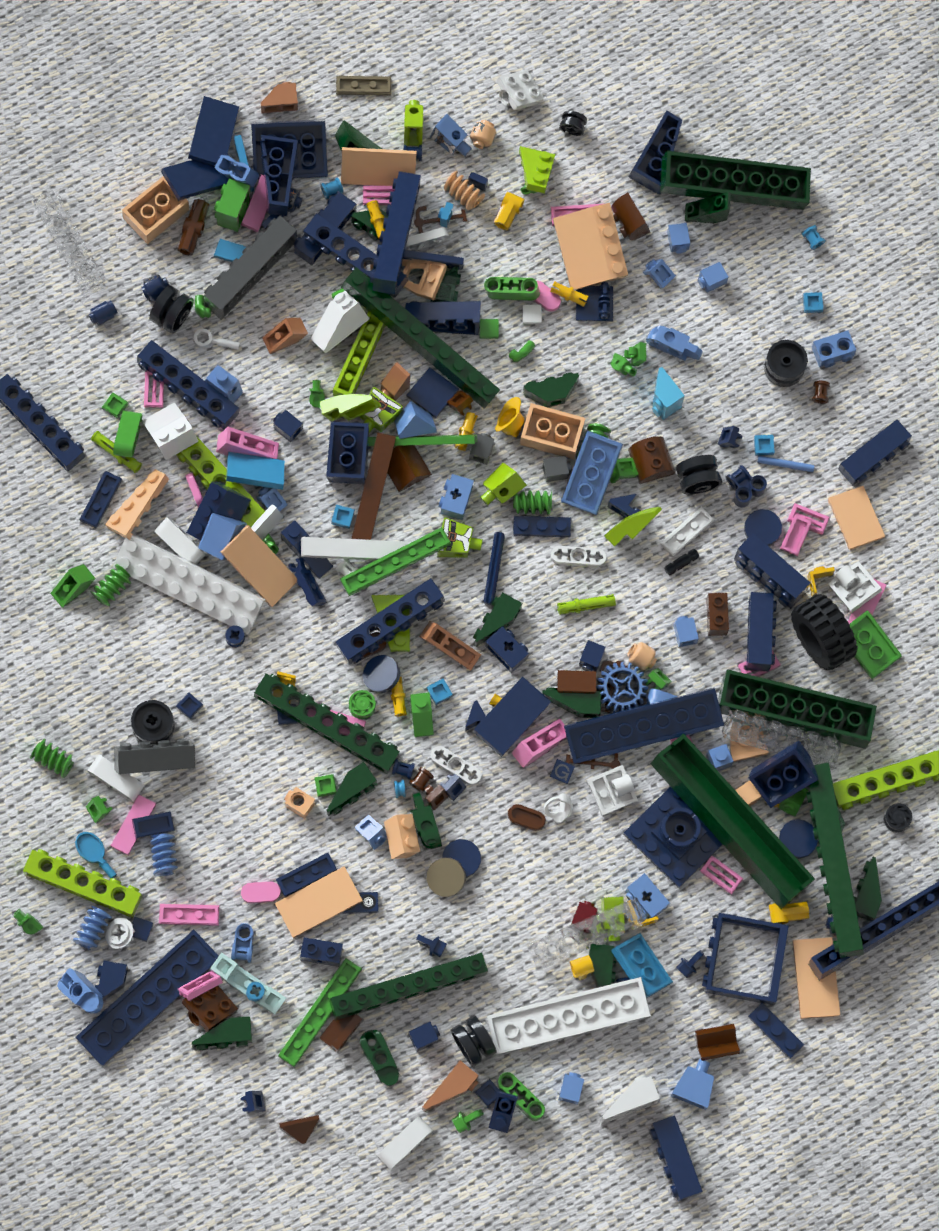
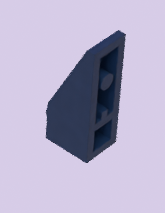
[281,520,333,579]

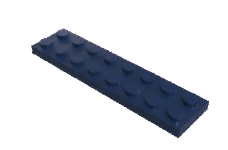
[564,687,724,764]
[75,929,219,1067]

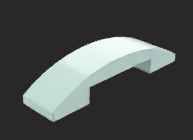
[210,952,286,1015]

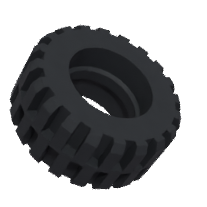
[791,594,858,670]

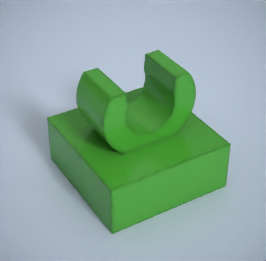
[624,342,646,366]
[646,668,672,690]
[86,796,112,823]

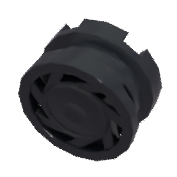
[559,111,587,136]
[883,803,913,833]

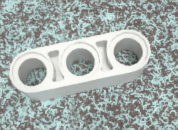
[154,516,206,565]
[87,755,144,802]
[377,1116,433,1171]

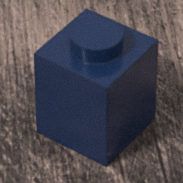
[273,410,303,442]
[579,640,606,672]
[408,1022,440,1052]

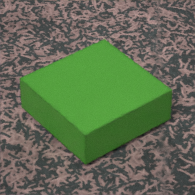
[480,319,499,339]
[102,393,128,419]
[314,774,337,797]

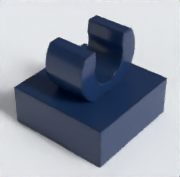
[717,425,742,448]
[440,774,466,801]
[240,1091,266,1113]

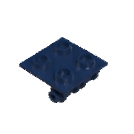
[576,282,613,322]

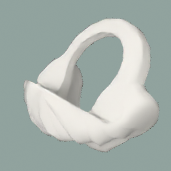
[544,793,573,823]

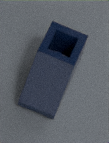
[95,960,128,1001]
[488,1091,518,1133]

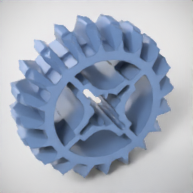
[596,662,649,713]

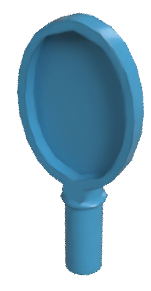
[75,832,117,879]

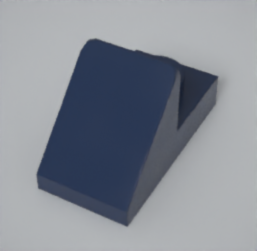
[607,494,641,518]
[465,700,486,731]

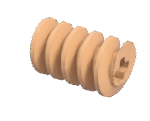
[444,171,485,210]

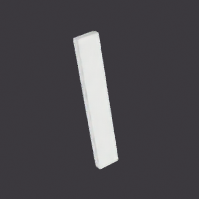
[301,537,411,560]

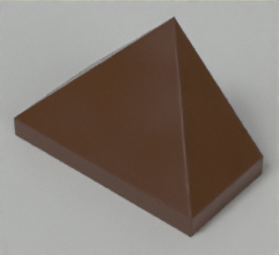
[279,1115,320,1144]

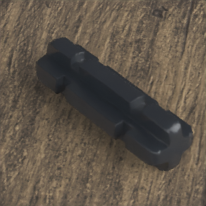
[664,549,699,576]

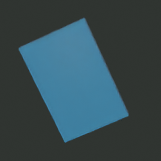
[226,452,285,490]
[611,933,673,998]

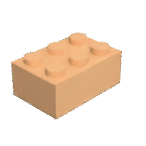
[122,176,190,244]
[520,403,585,459]

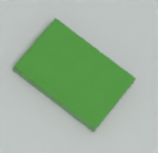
[850,610,902,679]

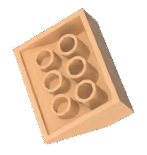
[553,203,628,290]

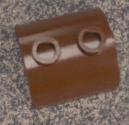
[611,192,651,240]
[628,436,676,484]

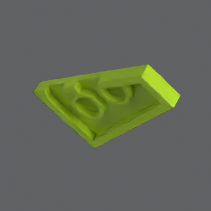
[519,146,555,194]
[371,595,410,652]

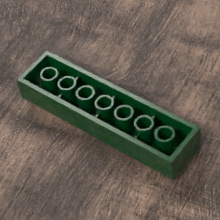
[660,151,811,210]
[718,669,877,749]

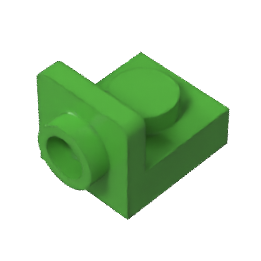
[610,458,639,484]
[779,788,809,817]

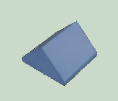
[394,401,437,439]
[198,513,247,560]

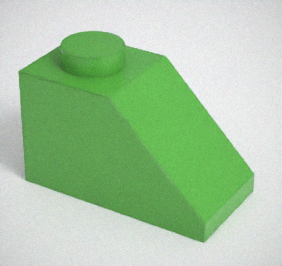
[50,564,96,608]
[410,693,434,737]

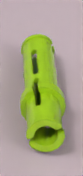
[91,431,142,473]
[557,594,616,615]

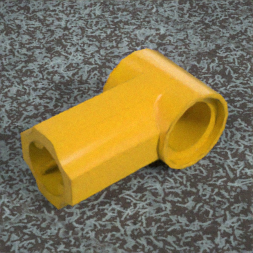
[494,192,525,230]
[769,901,809,924]
[570,955,594,980]

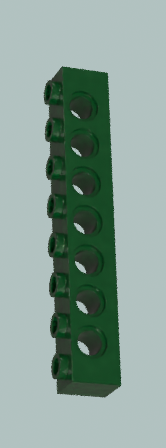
[254,674,400,774]
[330,952,488,1021]

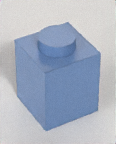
[667,223,690,254]
[698,262,729,293]
[673,616,699,647]
[706,744,734,771]
[558,1072,584,1105]

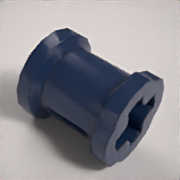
[403,145,422,161]
[392,758,415,780]

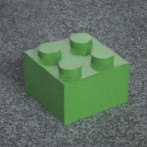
[214,179,251,232]

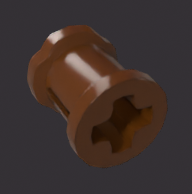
[812,380,830,404]
[409,767,434,793]

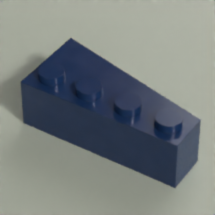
[628,111,683,195]
[261,135,298,216]
[405,301,481,335]

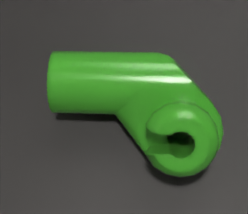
[195,295,211,318]
[509,340,535,362]

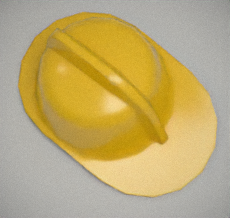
[495,397,525,437]

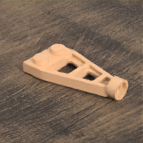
[370,259,447,300]

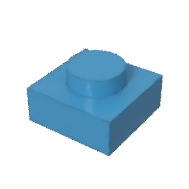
[438,202,454,228]
[803,292,823,313]
[754,435,775,456]
[331,505,355,529]
[426,678,453,705]

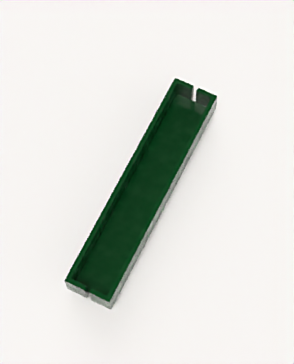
[650,734,815,909]

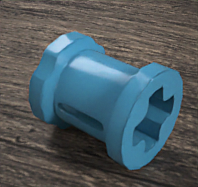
[320,177,344,200]
[802,225,826,250]
[246,982,265,1002]

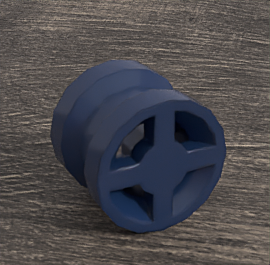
[225,626,245,648]

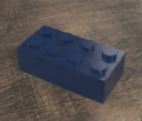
[734,533,811,609]

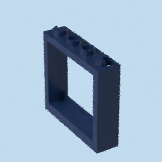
[702,913,789,1005]

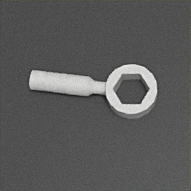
[194,329,240,350]

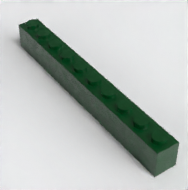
[341,267,500,409]
[806,763,864,958]

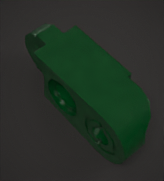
[410,792,442,849]
[360,1030,400,1087]

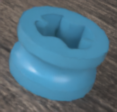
[394,780,406,798]

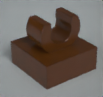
[447,390,473,416]
[424,784,448,811]

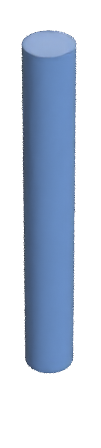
[757,455,814,472]

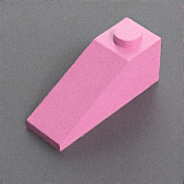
[216,427,279,459]
[512,719,567,768]

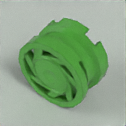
[349,690,376,720]

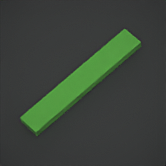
[369,435,477,446]
[340,527,451,596]
[278,958,362,1067]

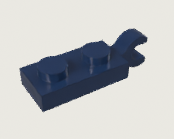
[288,558,327,607]

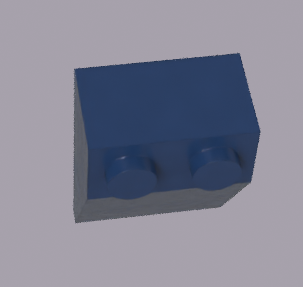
[326,422,369,484]

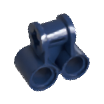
[726,465,767,508]

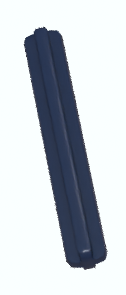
[483,532,505,605]

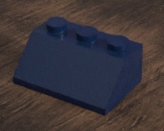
[186,482,251,541]
[748,741,819,808]

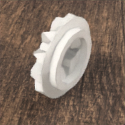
[105,918,135,950]

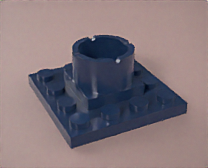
[623,786,723,888]

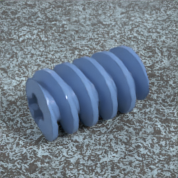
[150,834,178,876]
[73,906,112,950]

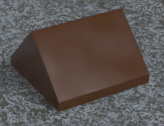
[388,445,432,492]

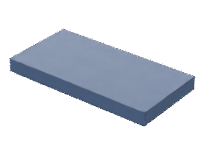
[561,431,623,515]

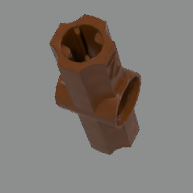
[177,199,210,256]

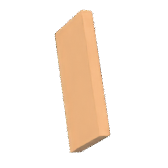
[341,147,416,186]
[220,525,297,607]
[275,866,363,939]
[792,937,840,1019]

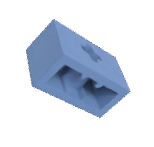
[438,474,474,520]
[626,873,670,919]

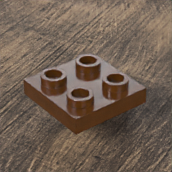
[182,985,238,1032]

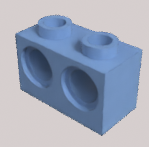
[811,330,856,368]

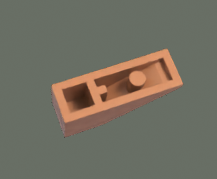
[419,621,481,671]
[422,1060,479,1112]

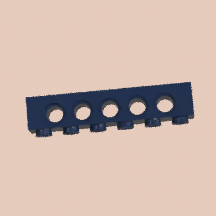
[303,213,408,298]
[137,340,239,430]
[0,374,85,472]
[335,578,445,665]

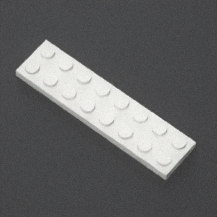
[112,534,265,634]
[487,977,651,1055]

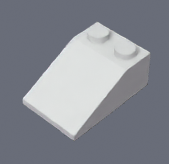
[311,291,370,354]
[142,403,198,460]
[600,1075,660,1125]

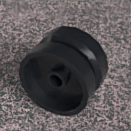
[149,285,194,334]
[764,340,808,387]
[676,455,722,495]
[131,700,175,744]
[450,1015,497,1067]

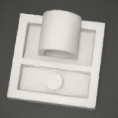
[496,70,545,110]
[828,561,882,613]
[586,765,638,816]

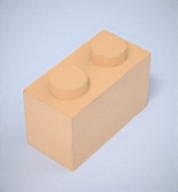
[384,814,420,859]

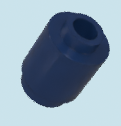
[88,300,118,326]

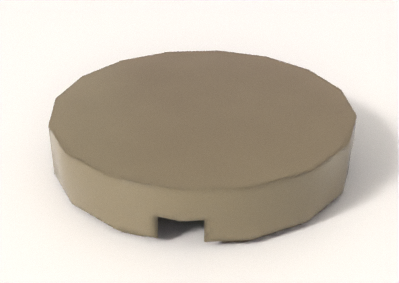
[427,858,466,897]

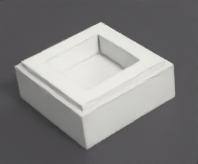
[522,305,542,324]

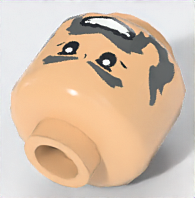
[470,120,496,149]

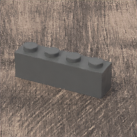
[114,738,195,774]

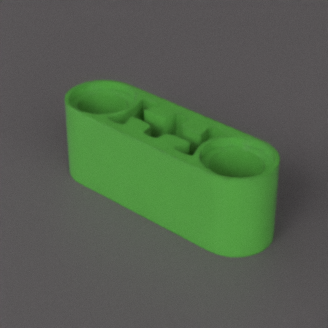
[484,277,540,301]
[113,410,142,458]
[498,1072,545,1121]

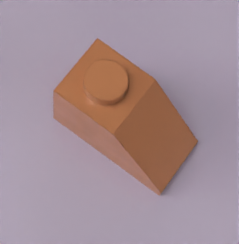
[261,82,298,113]
[262,318,308,354]
[381,362,410,401]

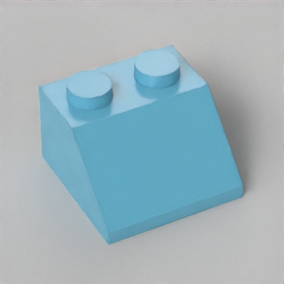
[652,367,685,420]

